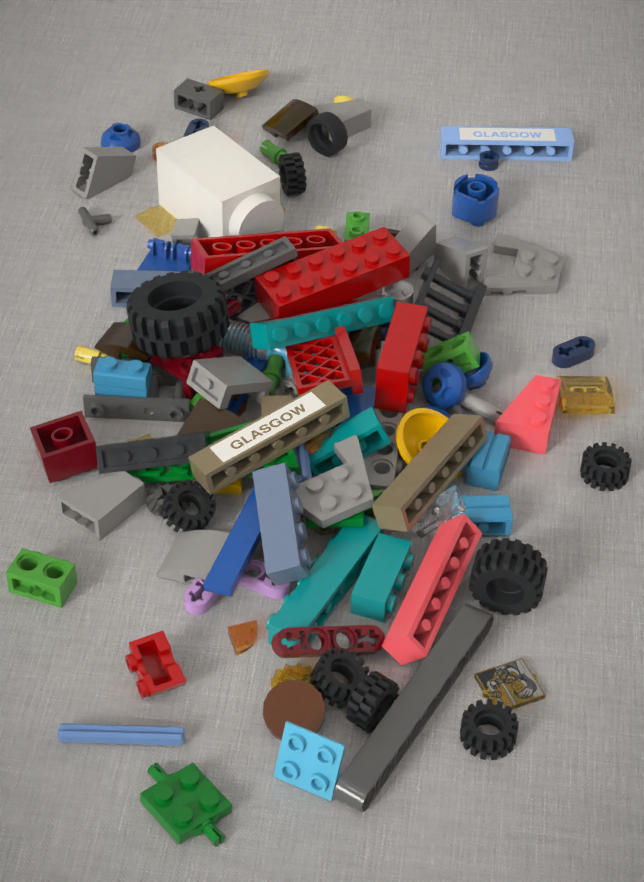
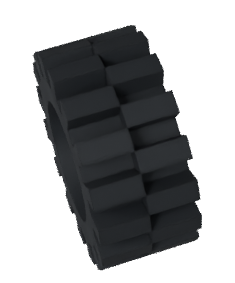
[278,152,307,196]
[580,442,632,491]
[161,480,216,533]
[310,648,370,708]
[346,671,399,733]
[460,699,519,760]

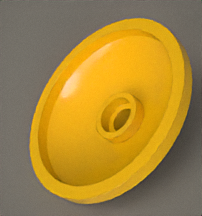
[207,69,269,98]
[396,408,463,480]

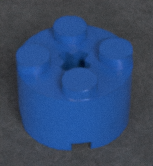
[452,174,500,227]

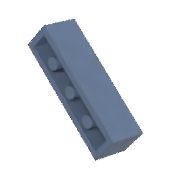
[252,463,311,586]

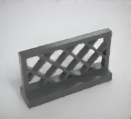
[204,236,298,323]

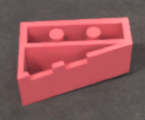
[494,375,561,455]

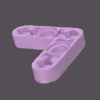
[184,558,291,615]

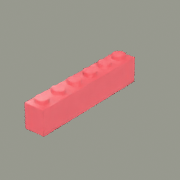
[382,513,482,666]

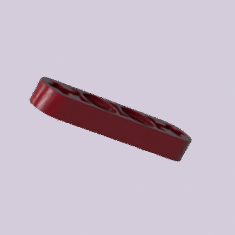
[271,625,385,658]

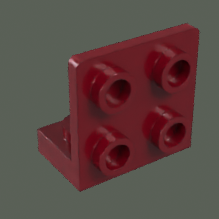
[150,345,224,401]

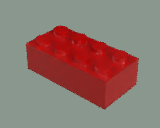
[374,302,431,413]

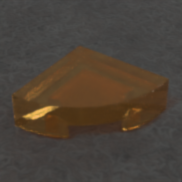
[305,427,333,454]
[228,620,258,655]

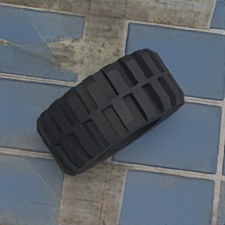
[126,271,230,359]

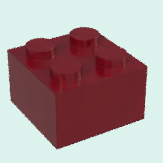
[30,410,98,484]

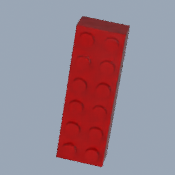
[255,226,410,318]
[191,228,343,285]

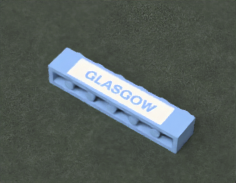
[439,126,574,161]

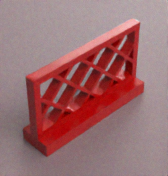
[285,326,364,396]

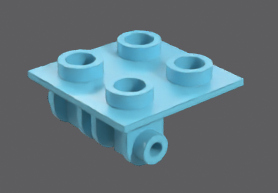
[273,721,345,801]

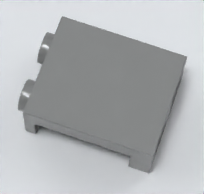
[186,356,273,409]

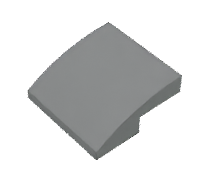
[157,530,230,583]

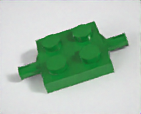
[140,763,232,847]

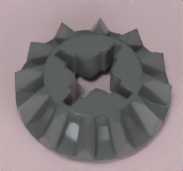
[146,482,190,517]

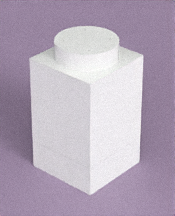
[156,126,284,238]

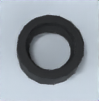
[306,112,348,157]

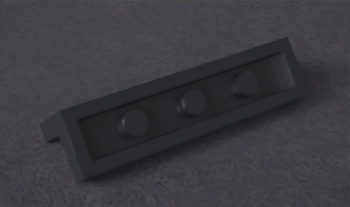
[96,431,211,474]

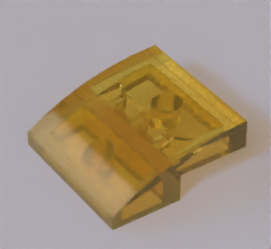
[556,376,615,414]

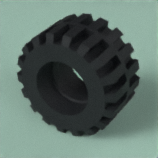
[469,538,548,615]

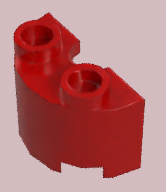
[125,631,186,699]

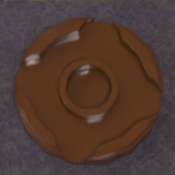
[263,680,325,740]

